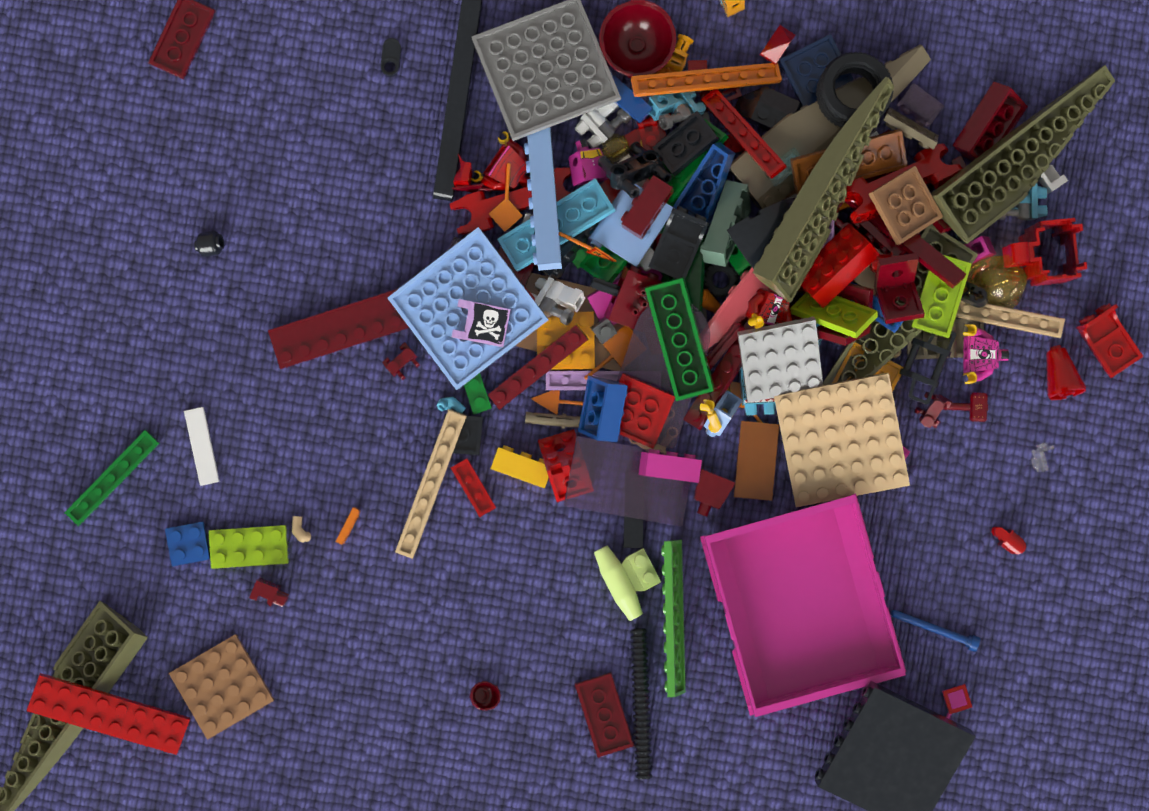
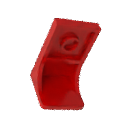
[1076,303,1144,378]

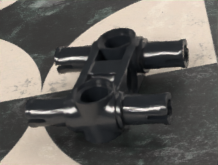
[598,142,672,198]

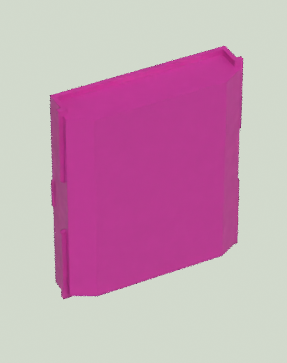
[700,493,906,717]

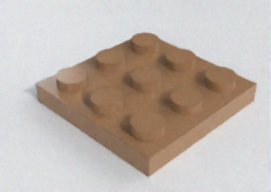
[869,166,943,245]

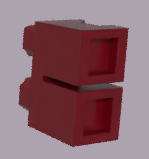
[249,577,289,607]

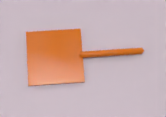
[584,326,647,380]

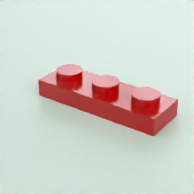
[451,458,496,517]

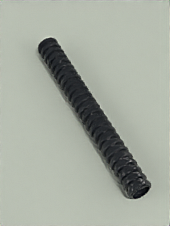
[630,628,653,779]

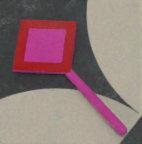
[942,684,972,719]

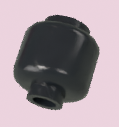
[194,231,225,257]

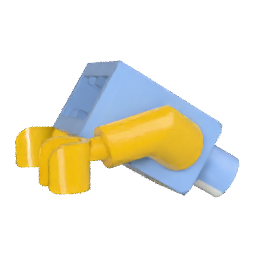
[700,387,743,437]

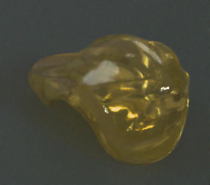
[963,256,1027,308]

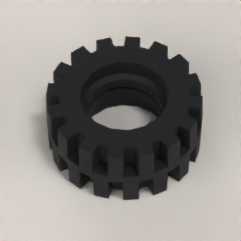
[704,263,738,297]

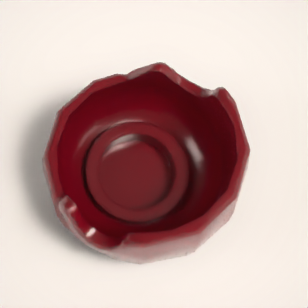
[469,681,501,711]

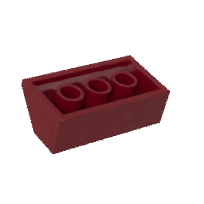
[953,82,1028,161]

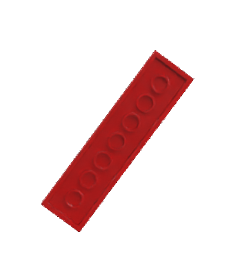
[26,673,190,755]

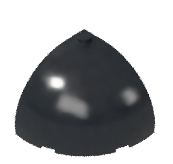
[727,197,795,269]

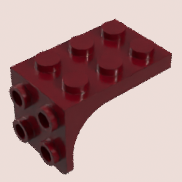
[846,216,922,256]

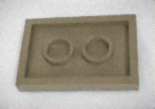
[883,107,939,149]

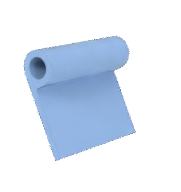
[589,184,673,267]

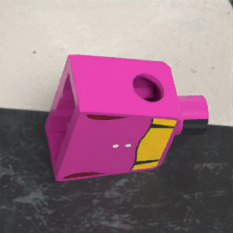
[569,139,608,186]

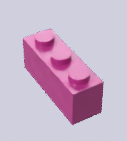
[638,449,702,483]

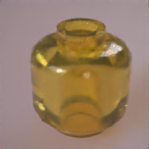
[601,133,630,162]

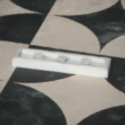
[184,407,220,486]

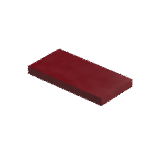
[148,0,216,80]
[574,672,634,758]

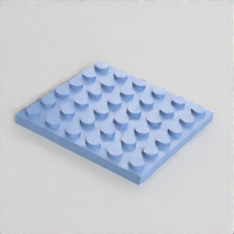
[388,227,549,390]

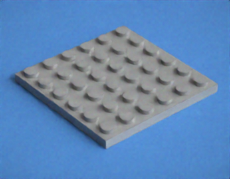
[472,0,621,141]

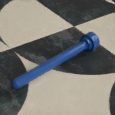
[890,610,981,652]

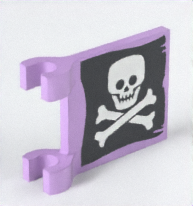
[452,299,511,347]

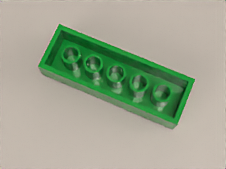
[645,276,715,401]

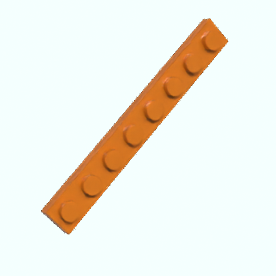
[631,62,782,97]

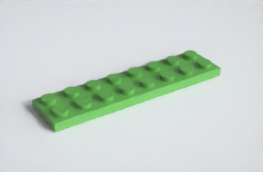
[661,539,686,697]

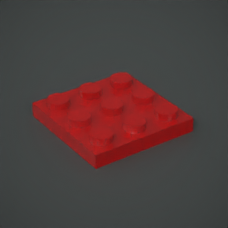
[619,373,675,449]

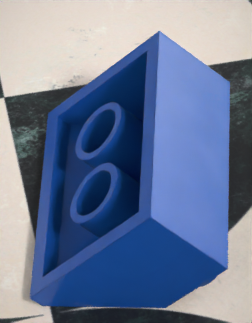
[578,375,628,442]

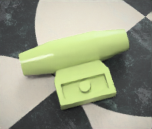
[594,545,661,621]

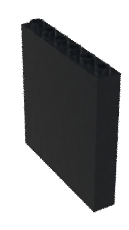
[815,681,976,811]

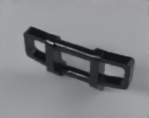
[899,331,956,405]

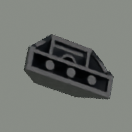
[735,86,802,131]

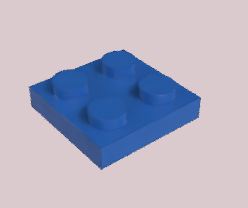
[165,521,210,567]

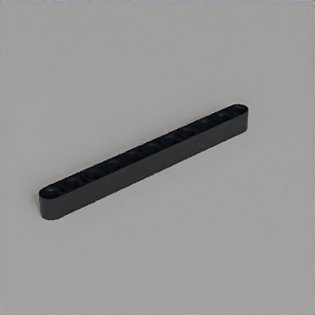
[433,0,482,201]

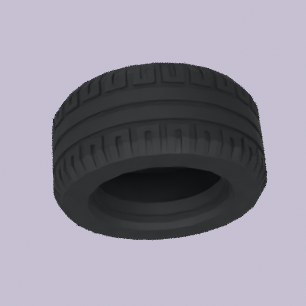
[816,52,894,128]

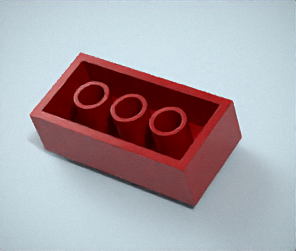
[801,223,880,308]

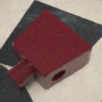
[693,469,735,517]

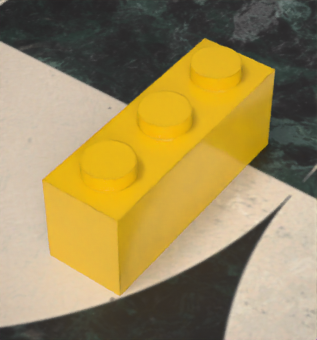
[490,445,549,488]

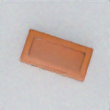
[335,507,361,545]

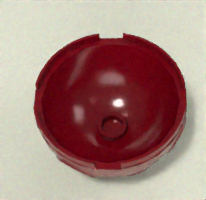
[599,0,677,78]

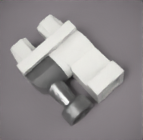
[575,103,632,149]
[531,277,586,325]

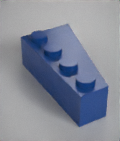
[673,142,735,228]

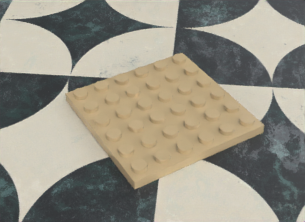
[774,372,910,507]

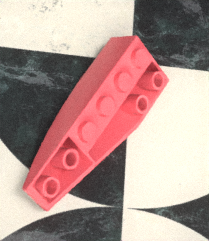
[700,268,770,354]

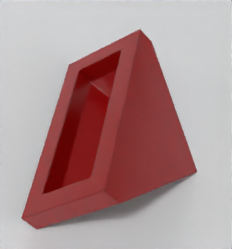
[760,25,796,65]

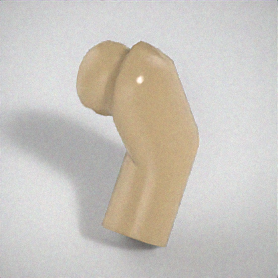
[292,516,311,543]

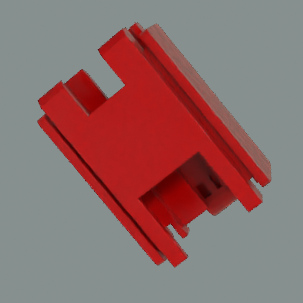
[1002,218,1087,286]

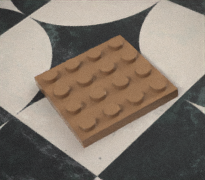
[169,634,275,740]

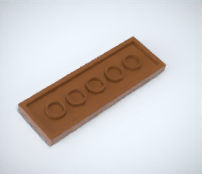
[790,129,908,196]

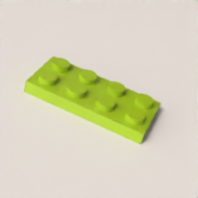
[911,255,972,338]
[790,293,878,338]
[209,525,289,569]

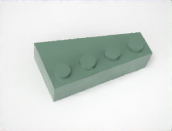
[700,180,752,267]

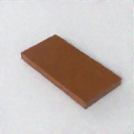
[733,421,779,501]

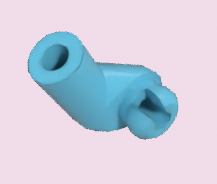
[437,397,466,413]

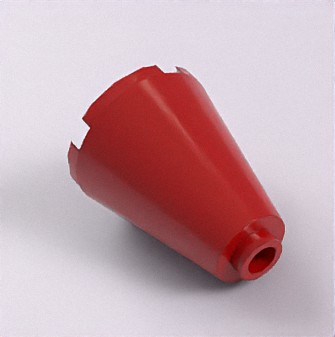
[1047,345,1086,400]

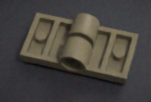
[907,319,984,360]

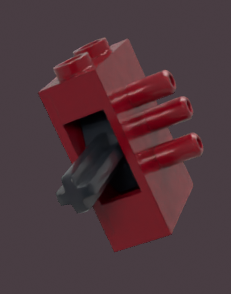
[590,265,662,332]

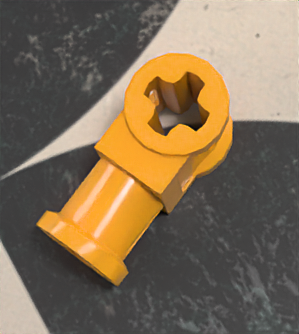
[664,34,694,72]

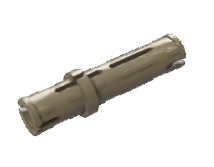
[525,411,580,429]

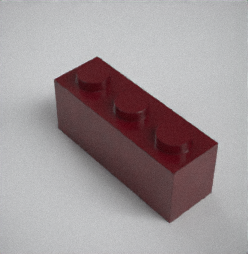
[621,175,674,240]

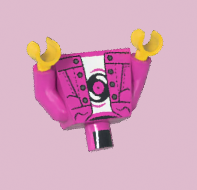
[963,324,1009,384]

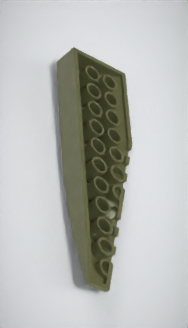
[823,224,979,385]

